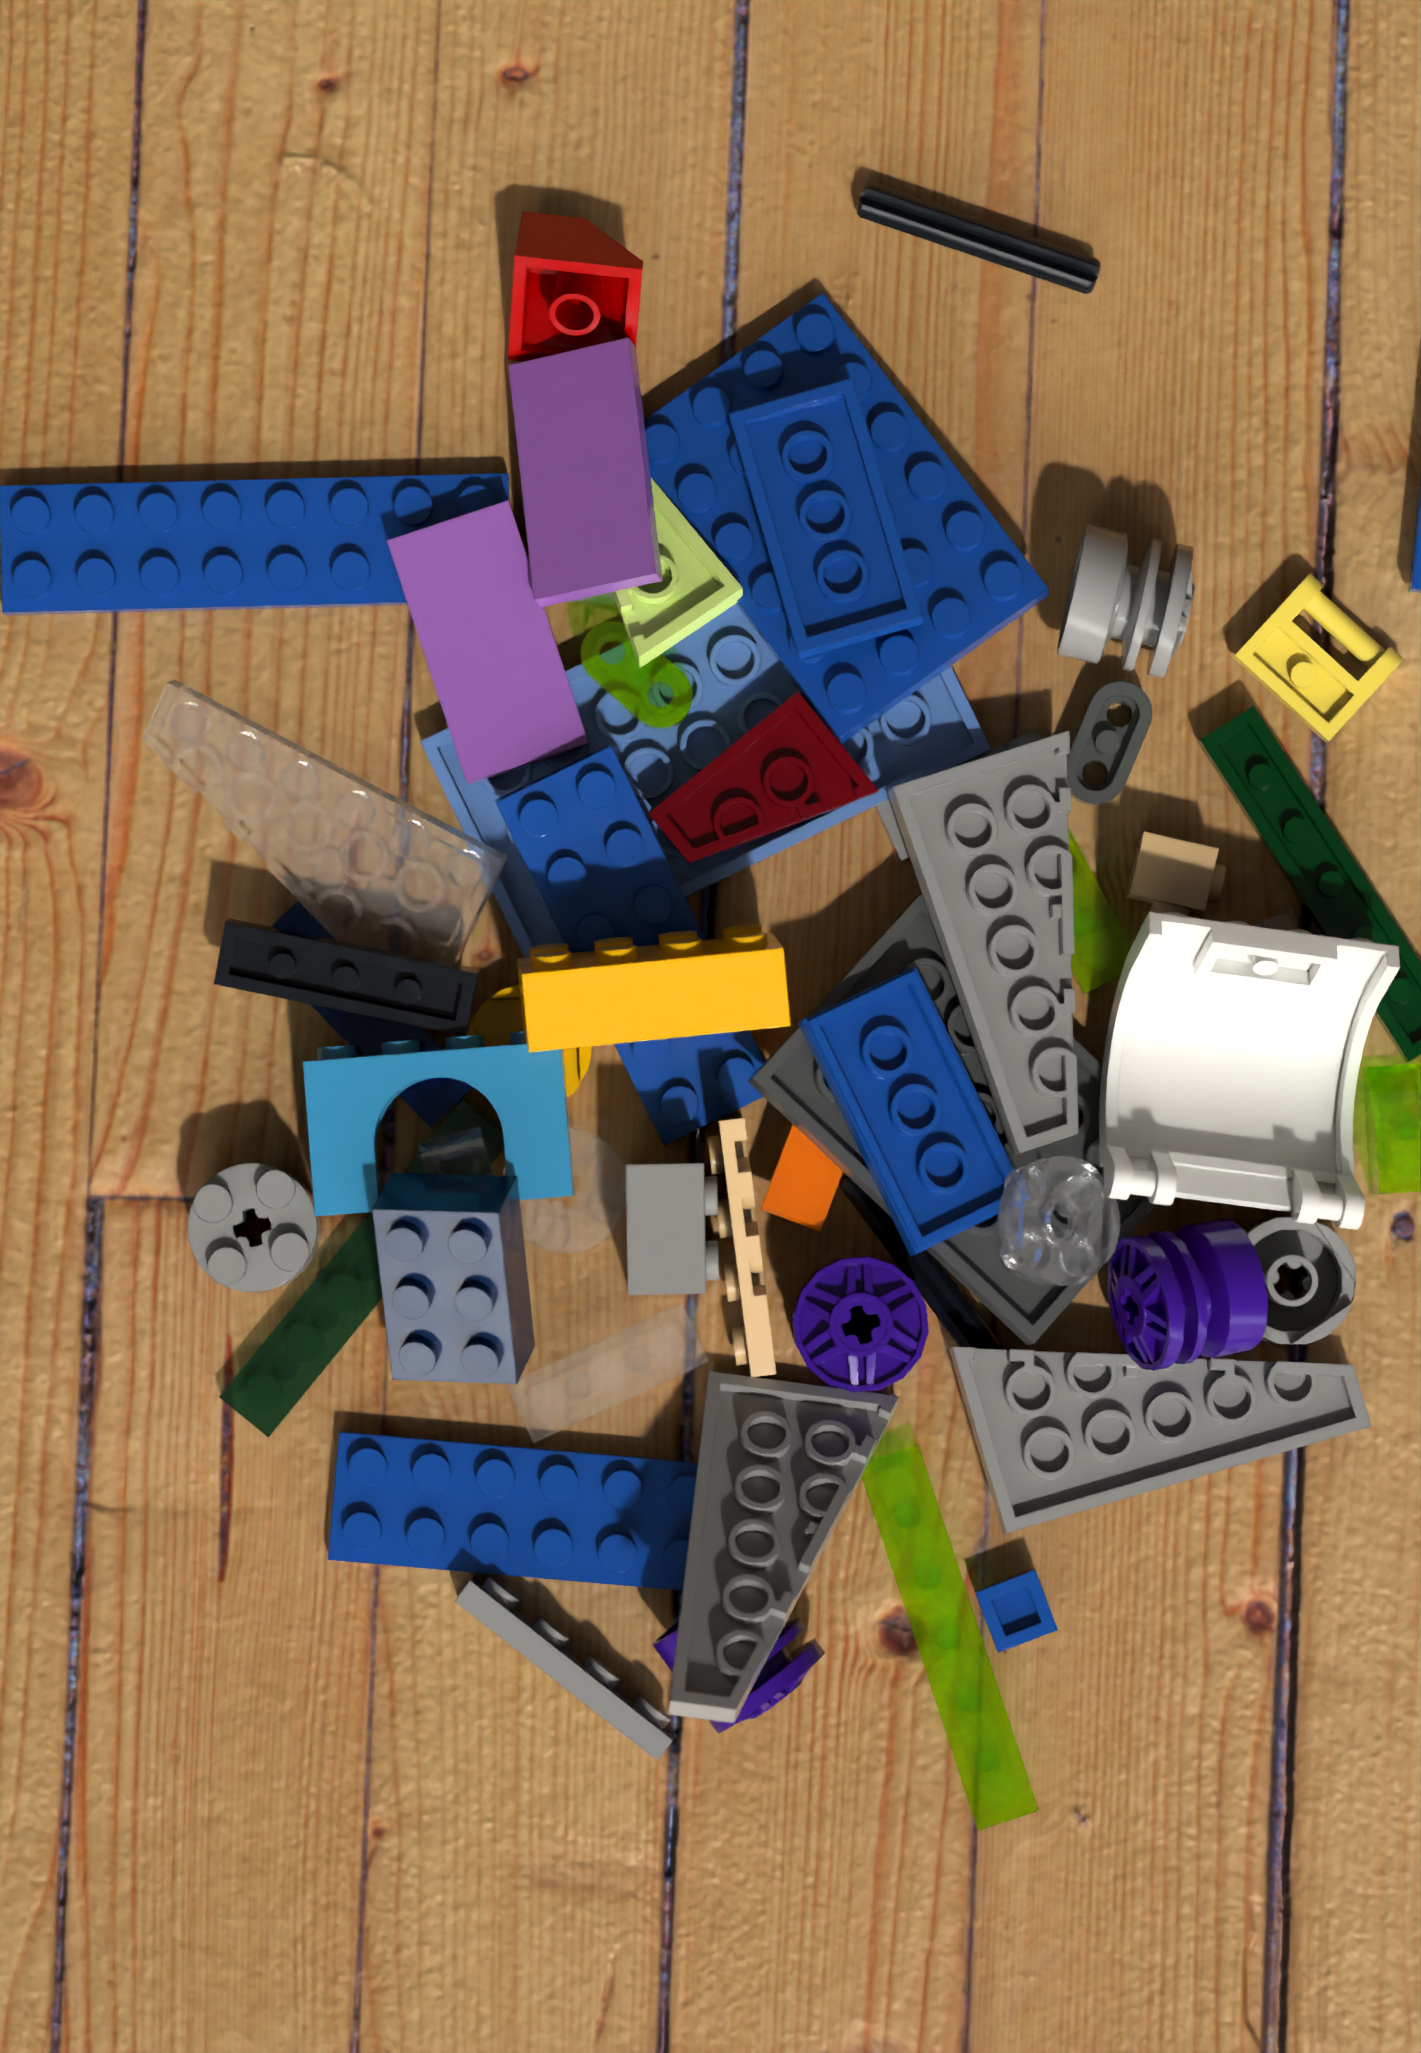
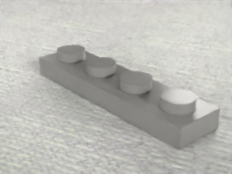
[455,1576,674,1760]

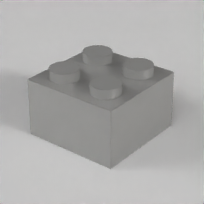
[626,1163,719,1295]

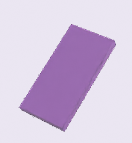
[508,337,663,607]
[387,501,589,785]

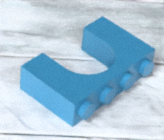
[303,1031,575,1216]

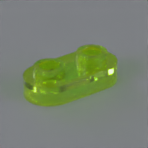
[581,621,693,730]

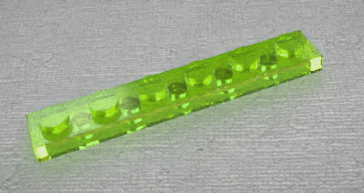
[862,1444,1039,1831]

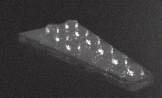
[141,679,508,965]

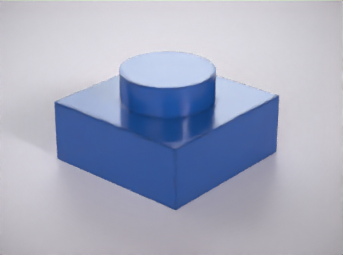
[974,1568,1058,1653]

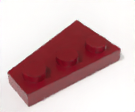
[648,692,879,864]

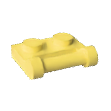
[1233,573,1404,743]

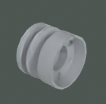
[1056,524,1195,678]

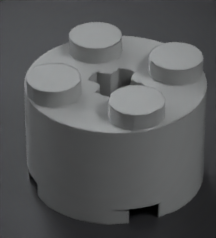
[188,1163,322,1292]
[1244,1216,1356,1345]

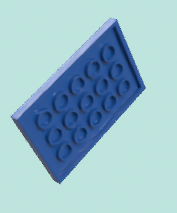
[644,293,1049,744]

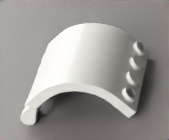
[1099,912,1400,1230]

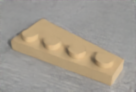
[707,1118,776,1377]

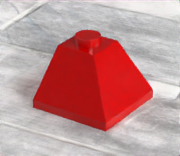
[508,211,643,361]

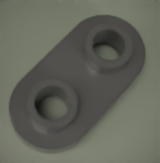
[1067,681,1152,806]

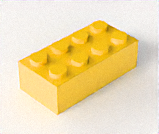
[517,924,790,1052]

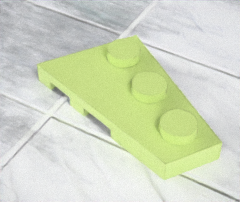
[612,478,743,669]

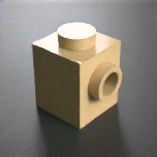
[1125,831,1226,917]

